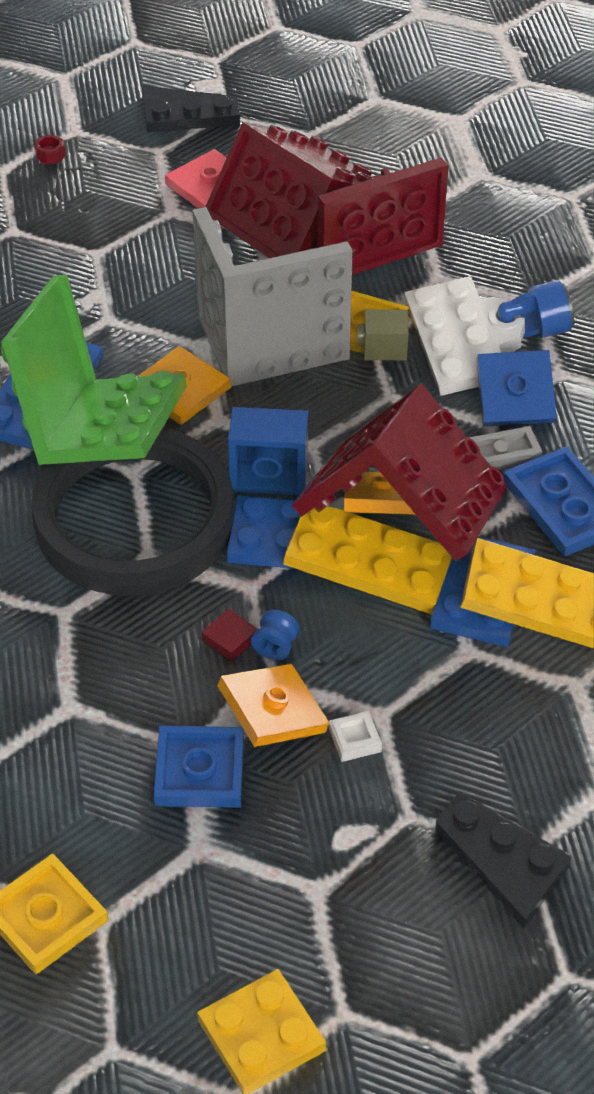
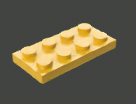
[283,506,452,615]
[460,538,594,648]

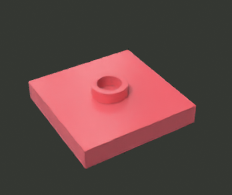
[165,149,227,209]

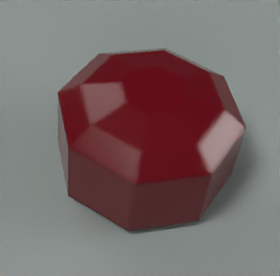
[34,135,66,165]

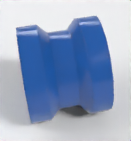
[251,609,300,661]

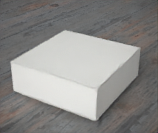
[329,711,382,762]

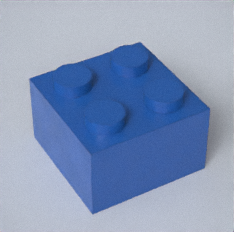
[228,407,308,496]

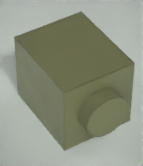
[357,309,409,361]

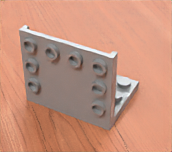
[192,207,352,386]

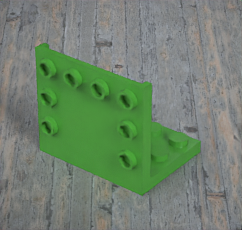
[1,274,187,465]

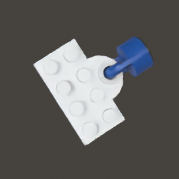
[404,276,574,396]

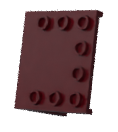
[205,122,374,258]
[309,157,449,275]
[292,383,508,561]

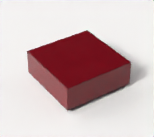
[201,609,258,662]

